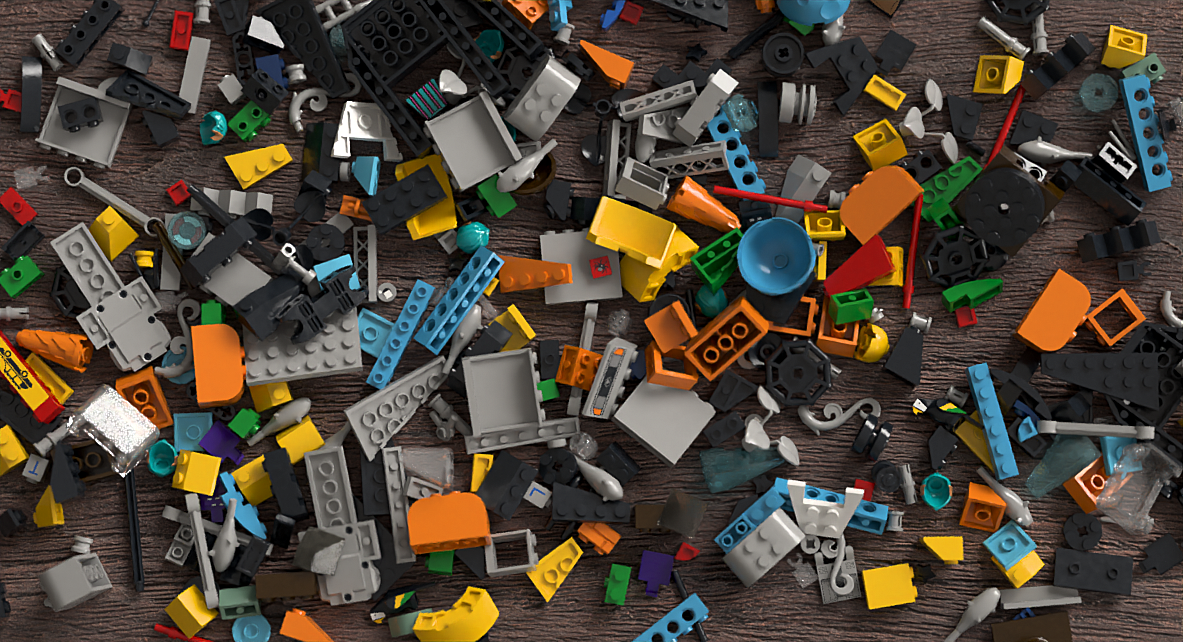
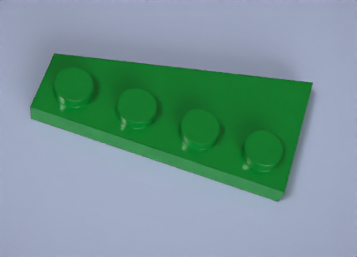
[910,156,983,224]

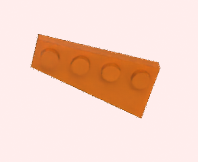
[497,255,573,293]

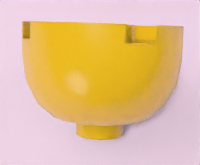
[854,323,890,363]

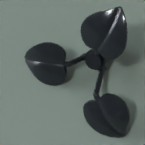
[564,83,646,166]
[239,190,326,272]

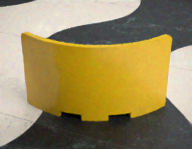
[395,153,457,240]
[586,196,676,268]
[619,226,699,302]
[413,586,499,642]

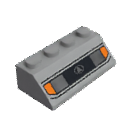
[582,337,638,419]

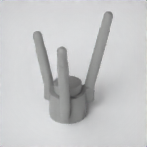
[1097,120,1137,161]

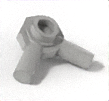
[429,410,459,442]

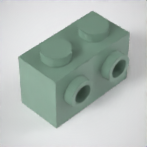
[1118,52,1166,94]
[219,585,261,620]

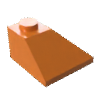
[959,482,1007,533]

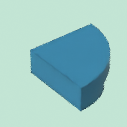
[1018,416,1038,442]

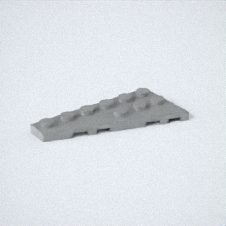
[343,355,451,462]

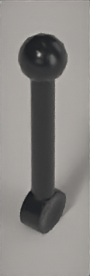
[142,0,160,27]

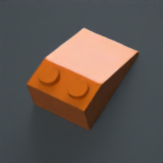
[580,40,634,90]
[816,293,860,358]
[115,366,174,437]
[1062,450,1133,514]
[280,608,334,642]

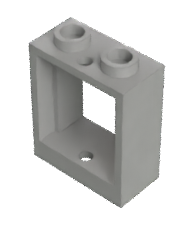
[615,157,670,210]
[485,529,539,577]

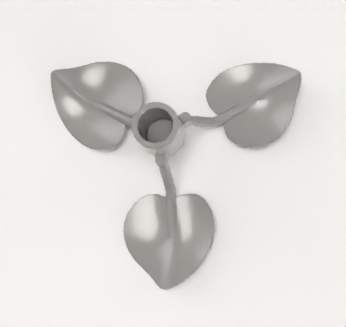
[439,42,506,107]
[899,78,958,165]
[742,384,799,467]

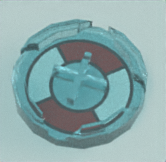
[167,211,207,250]

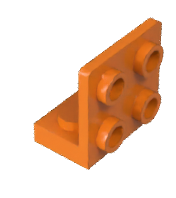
[501,0,549,30]
[644,300,698,353]
[555,345,603,391]

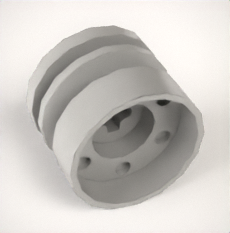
[778,82,817,126]

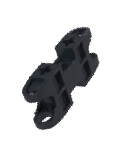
[277,265,369,344]

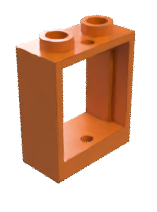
[1084,288,1146,348]
[766,297,819,338]
[644,340,699,390]

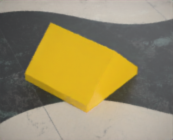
[276,415,325,465]
[164,584,219,639]

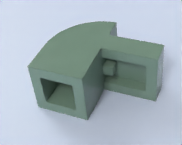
[388,608,433,638]

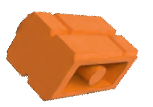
[577,523,621,555]

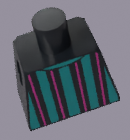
[405,78,449,121]

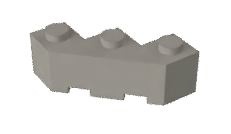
[672,69,738,148]
[190,187,273,219]

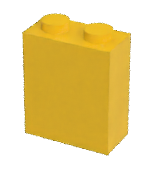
[861,563,918,609]

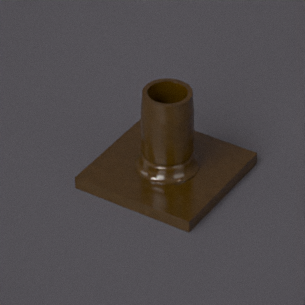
[990,610,1073,642]

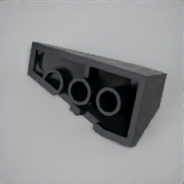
[233,270,306,342]

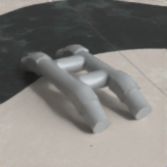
[315,0,373,32]

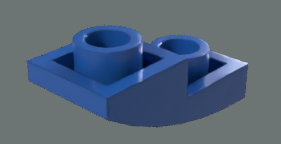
[599,0,626,32]
[1012,400,1040,430]

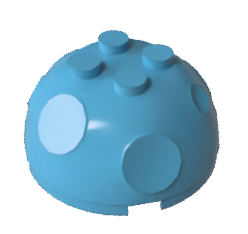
[777,0,850,26]
[737,217,816,296]

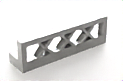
[619,80,697,122]
[602,119,631,200]
[649,140,729,179]
[353,225,378,303]
[999,585,1081,609]

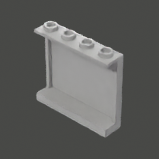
[35,76,133,169]
[423,90,523,192]
[540,228,622,306]
[462,348,546,436]
[611,366,716,468]

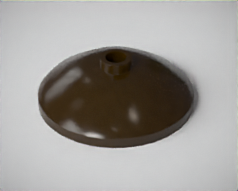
[500,147,557,195]

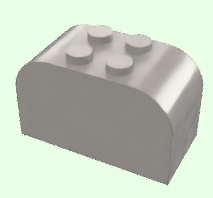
[503,54,581,142]
[191,233,274,307]
[721,507,806,588]
[38,553,113,612]

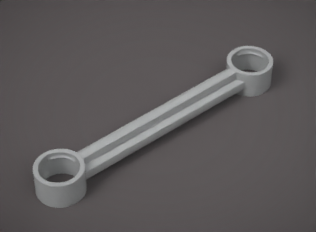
[64,167,165,237]
[567,301,599,416]
[1036,420,1155,439]
[185,493,219,609]
[162,505,274,555]

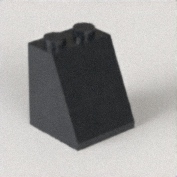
[881,326,924,388]

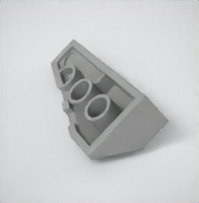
[775,154,831,224]

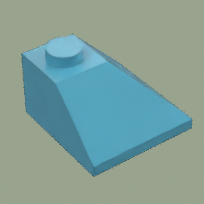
[352,157,381,197]

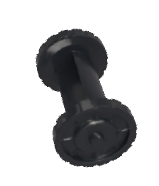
[871,460,902,493]

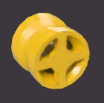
[135,251,154,268]

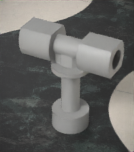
[271,243,317,286]

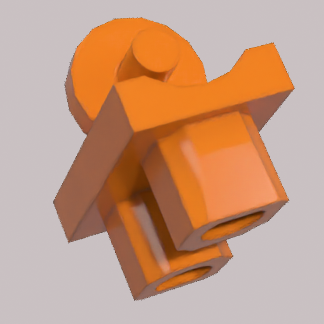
[339,195,372,221]

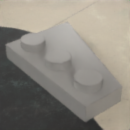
[638,106,690,144]

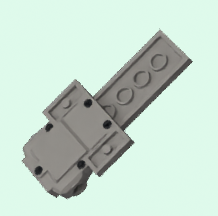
[50,222,171,372]
[298,446,381,606]

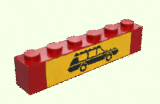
[0,330,65,424]

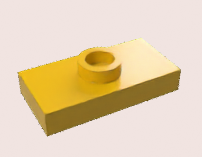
[864,74,906,112]
[470,453,493,492]

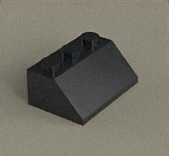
[301,122,342,184]
[475,449,538,521]

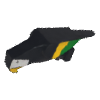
[912,398,984,433]
[370,581,436,624]

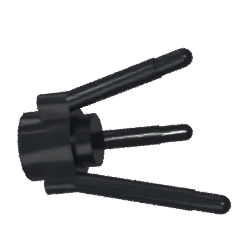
[129,248,160,289]

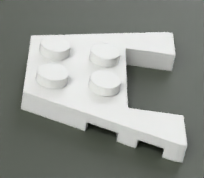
[331,101,403,162]
[787,480,864,538]

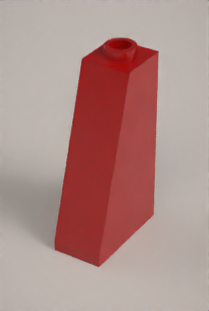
[823,235,896,298]

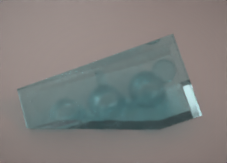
[1025,421,1102,499]
[699,447,785,493]

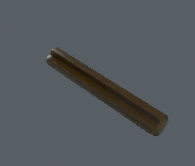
[152,221,199,290]

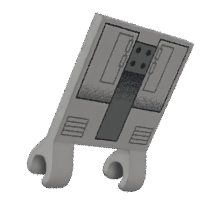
[814,545,861,604]

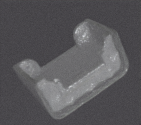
[399,448,454,490]

